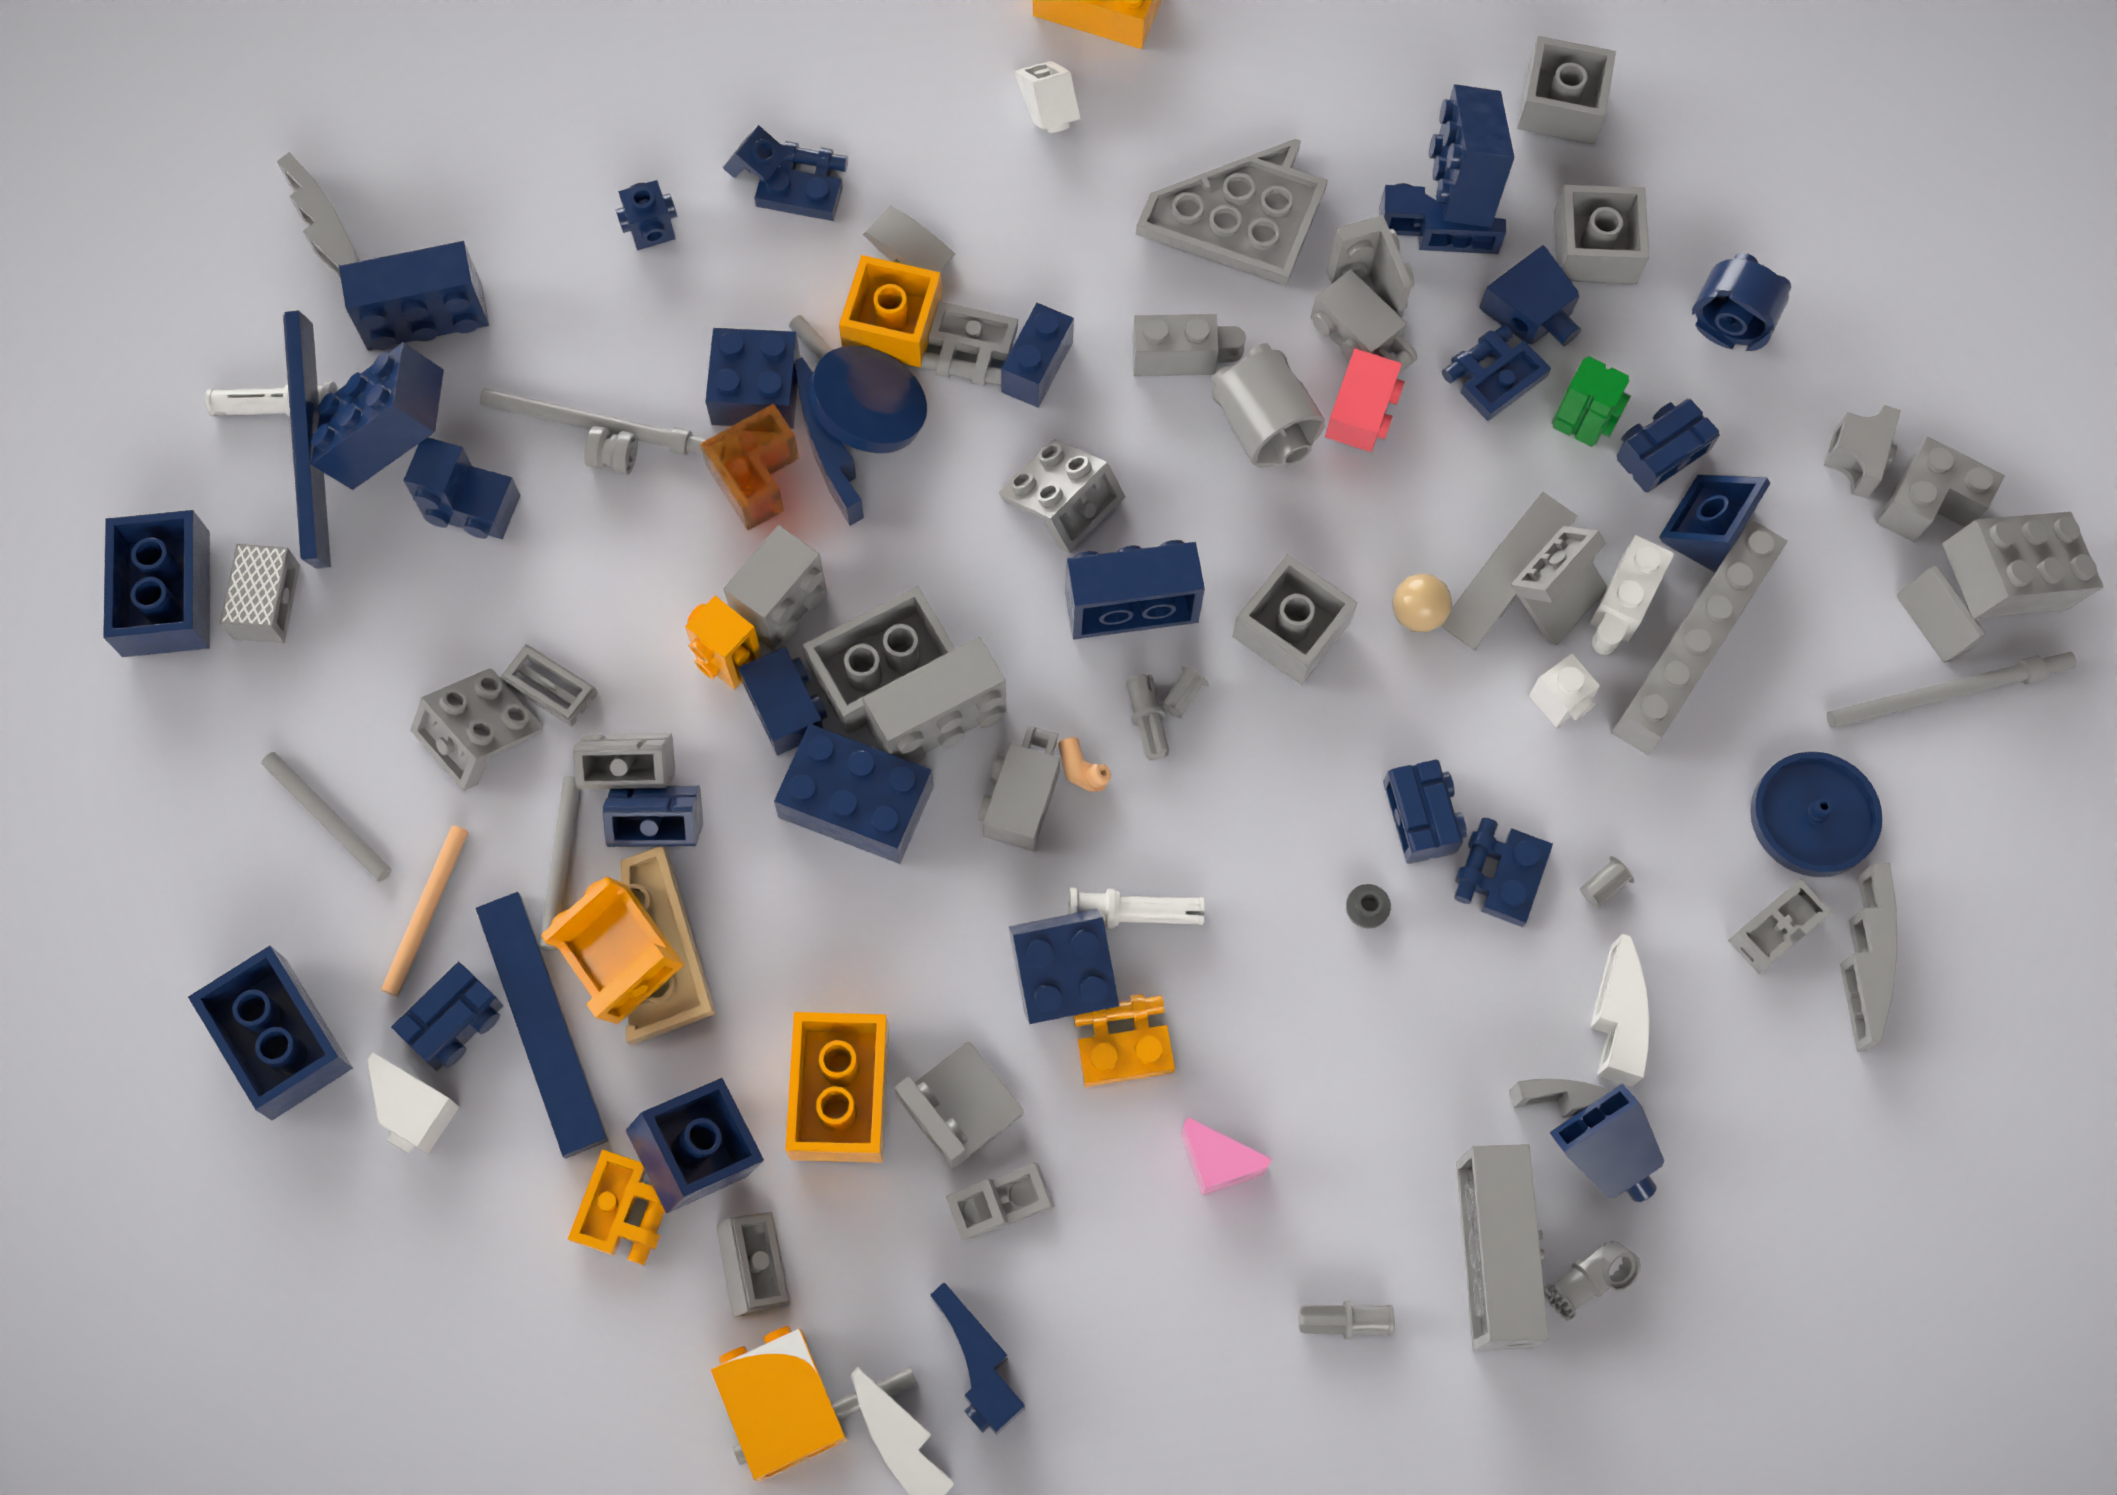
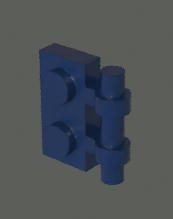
[754,141,848,221]
[1442,325,1552,421]
[1454,818,1553,927]

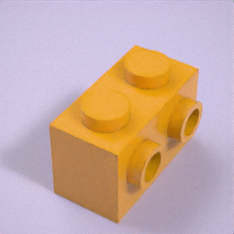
[685,595,762,690]

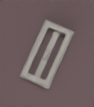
[500,644,598,727]

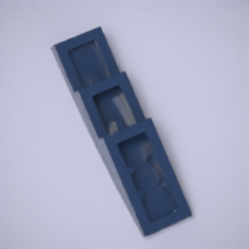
[795,357,864,526]

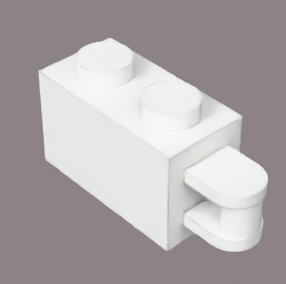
[1589,535,1675,655]

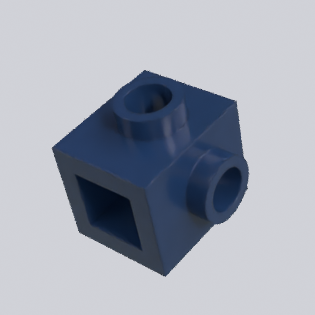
[615,180,678,251]

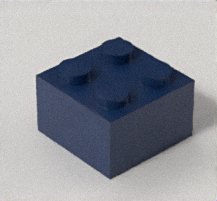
[705,328,800,429]
[1008,909,1119,1024]
[625,1078,764,1214]

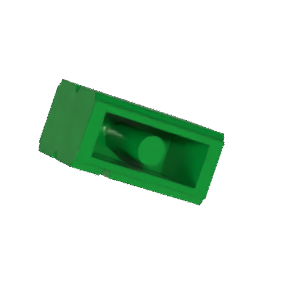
[1552,356,1631,447]

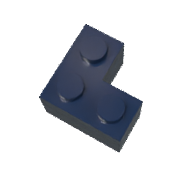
[403,437,521,539]

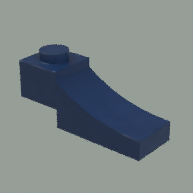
[1379,183,1506,254]
[930,1282,1025,1435]

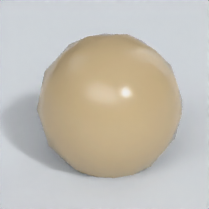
[1392,574,1452,633]

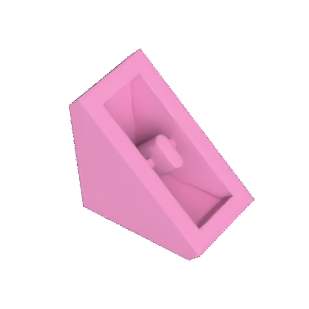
[1181,1117,1272,1195]

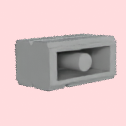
[573,733,675,789]

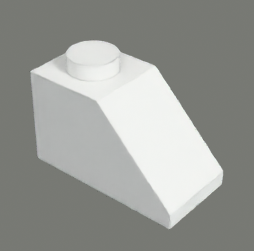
[1014,61,1080,133]
[367,1052,460,1154]

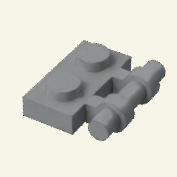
[921,301,1018,386]

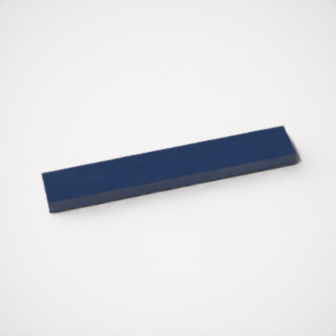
[283,310,331,569]
[475,891,609,1159]

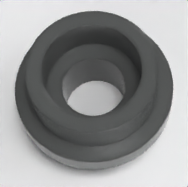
[1346,884,1391,929]

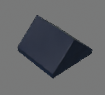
[1659,474,1771,573]

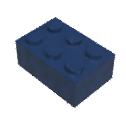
[1429,84,1515,227]
[339,241,490,350]
[311,342,444,490]
[103,510,210,657]
[1065,540,1205,640]
[774,723,934,864]
[188,945,353,1121]

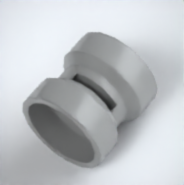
[584,426,638,475]

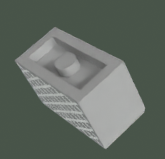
[220,544,300,643]

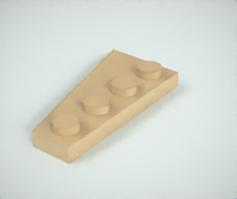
[621,847,716,1045]

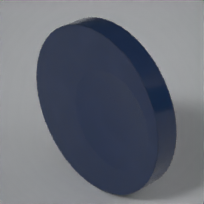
[808,346,927,453]
[1750,752,1882,877]

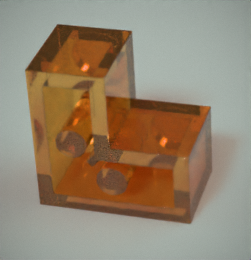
[700,404,799,531]

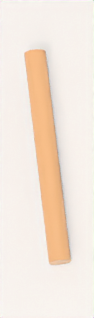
[381,826,469,997]

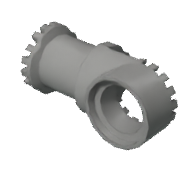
[1544,1241,1641,1321]

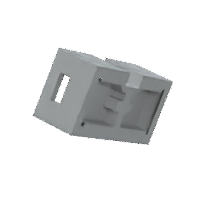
[1728,879,1832,974]

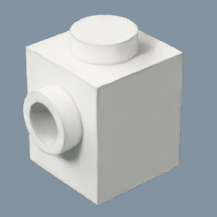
[1529,653,1600,728]

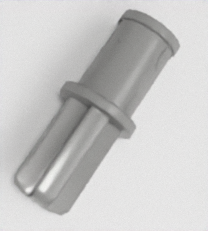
[1126,674,1169,760]
[1298,1300,1395,1339]

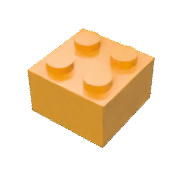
[839,255,942,368]

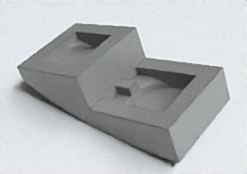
[863,205,956,272]
[1509,1079,1610,1118]
[946,1162,1055,1241]

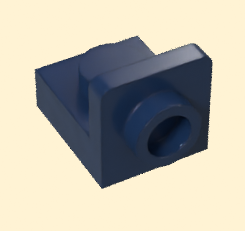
[722,125,788,182]

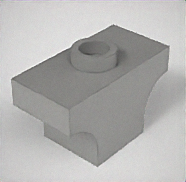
[1824,405,1901,499]

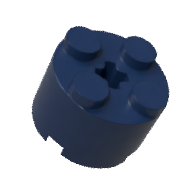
[1692,253,1791,351]

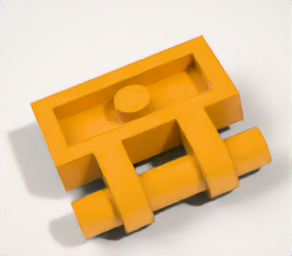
[1073,994,1175,1087]
[567,1149,665,1266]

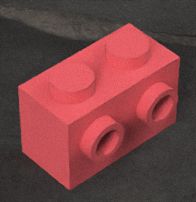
[1325,348,1405,452]

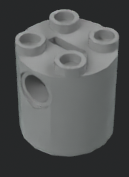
[1211,343,1325,468]

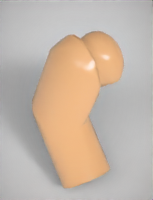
[1058,737,1111,792]

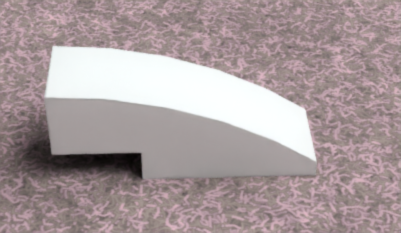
[1590,934,1650,1087]
[851,1367,955,1495]

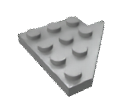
[1136,139,1328,286]

